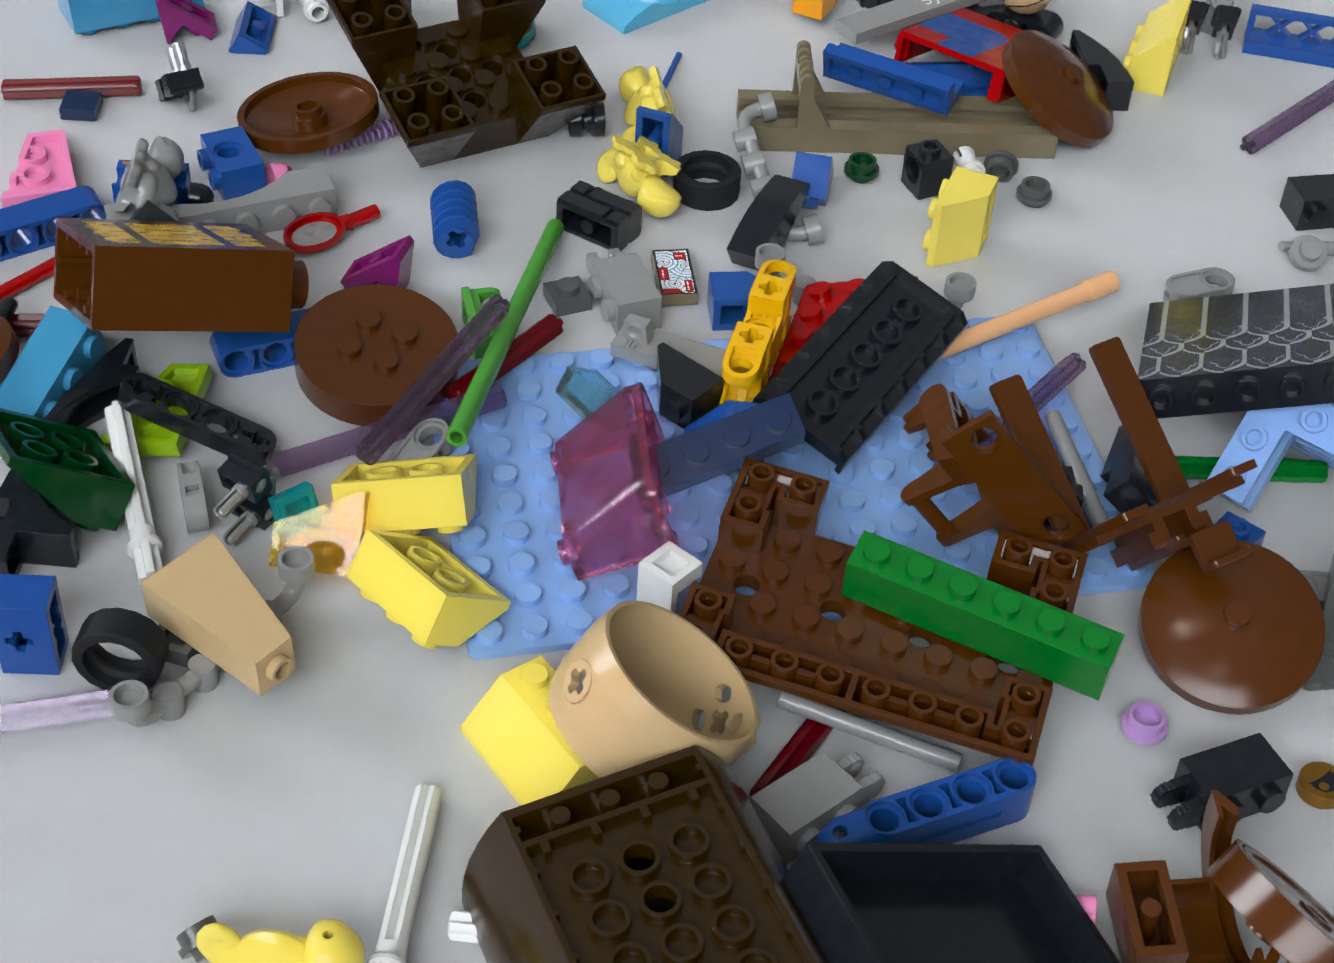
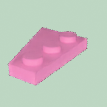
[1,129,77,208]

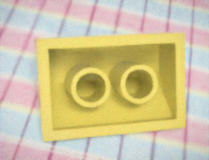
[1123,0,1192,97]
[331,454,477,540]
[346,529,511,649]
[461,656,599,806]

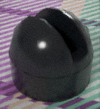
[187,182,214,204]

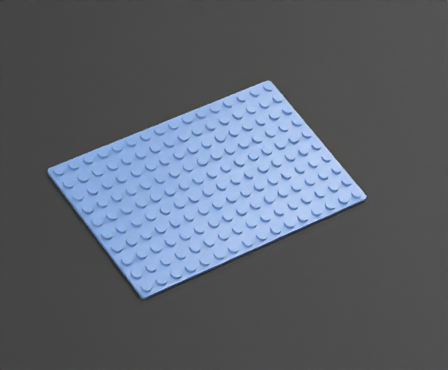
[429,317,1157,660]

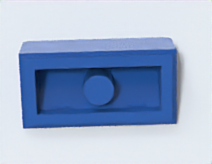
[228,1,277,55]

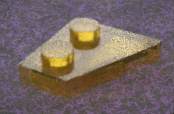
[268,491,370,576]

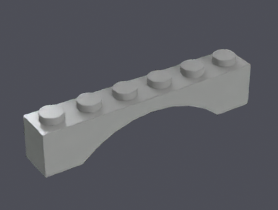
[104,165,338,233]

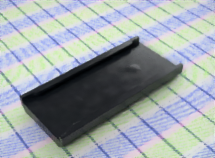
[752,261,968,474]

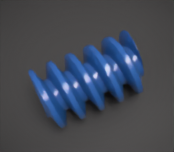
[430,180,480,259]

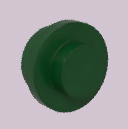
[844,152,879,183]

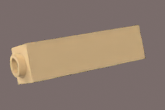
[141,534,296,696]

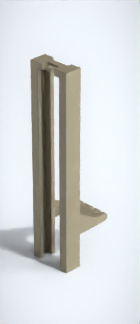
[736,40,1058,159]

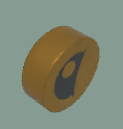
[1296,762,1334,809]

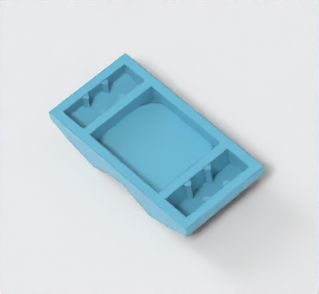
[583,0,709,34]

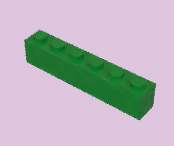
[841,530,1125,701]

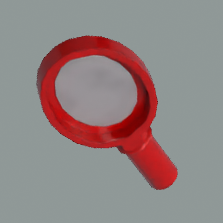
[283,204,381,254]

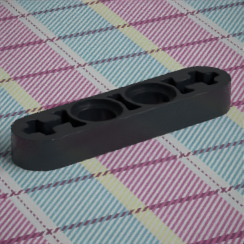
[117,373,277,466]

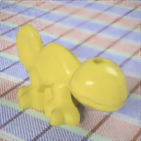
[619,65,676,142]
[597,134,682,217]
[196,919,366,963]

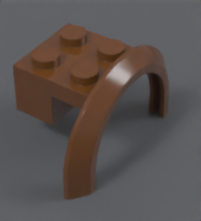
[1105,790,1280,963]

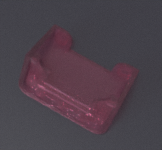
[550,382,679,581]

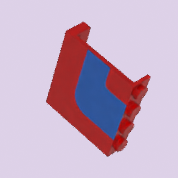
[894,8,1024,103]

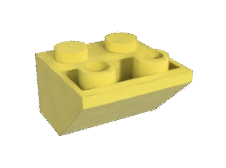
[923,166,999,267]

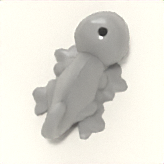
[114,136,184,222]

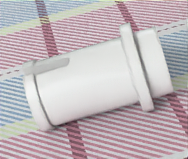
[298,0,329,22]
[953,146,986,174]

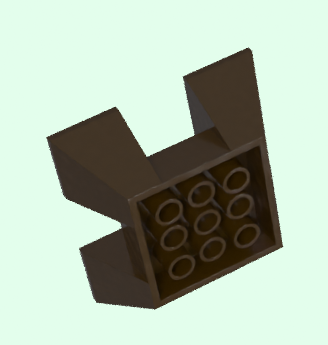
[327,0,606,168]

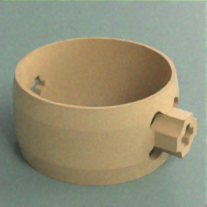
[548,601,761,778]

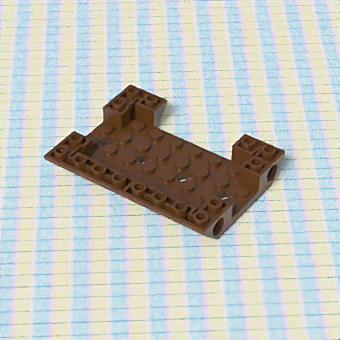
[679,457,1088,766]

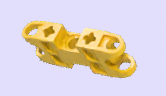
[719,260,797,406]

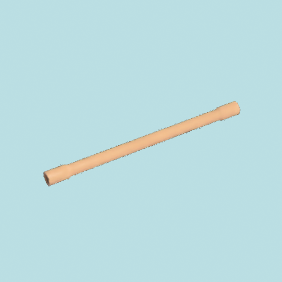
[938,271,1120,361]

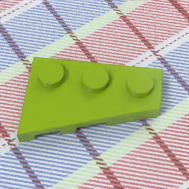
[100,364,213,457]

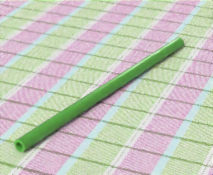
[446,219,564,447]

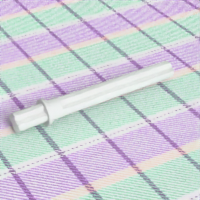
[104,400,163,585]
[367,783,441,963]

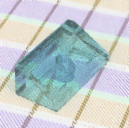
[556,366,642,435]

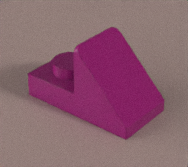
[155,0,218,44]
[340,235,414,289]

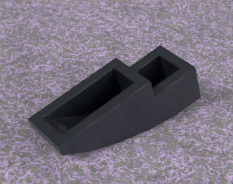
[1069,30,1134,111]
[726,174,810,271]
[1100,425,1157,514]

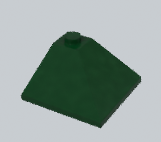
[0,408,135,532]

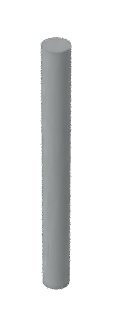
[1045,410,1109,528]
[776,691,962,772]

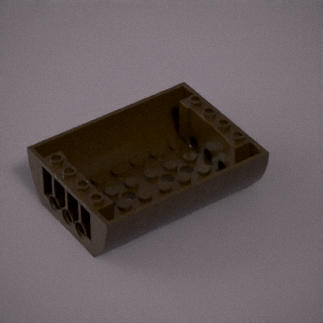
[462,745,828,963]

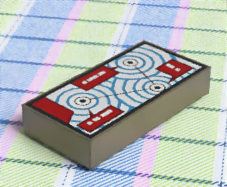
[651,249,699,306]

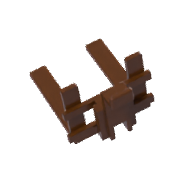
[989,337,1258,574]

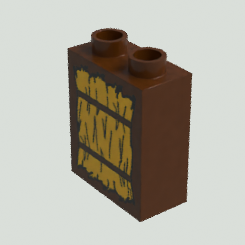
[53,218,309,332]

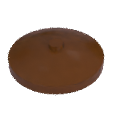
[1002,30,1113,148]
[237,72,380,154]
[1138,540,1326,715]

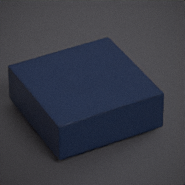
[59,90,103,121]

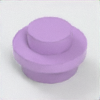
[1121,701,1169,746]

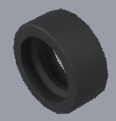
[673,150,741,211]
[72,608,169,692]

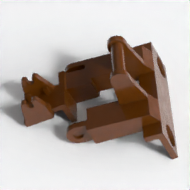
[900,384,1087,546]

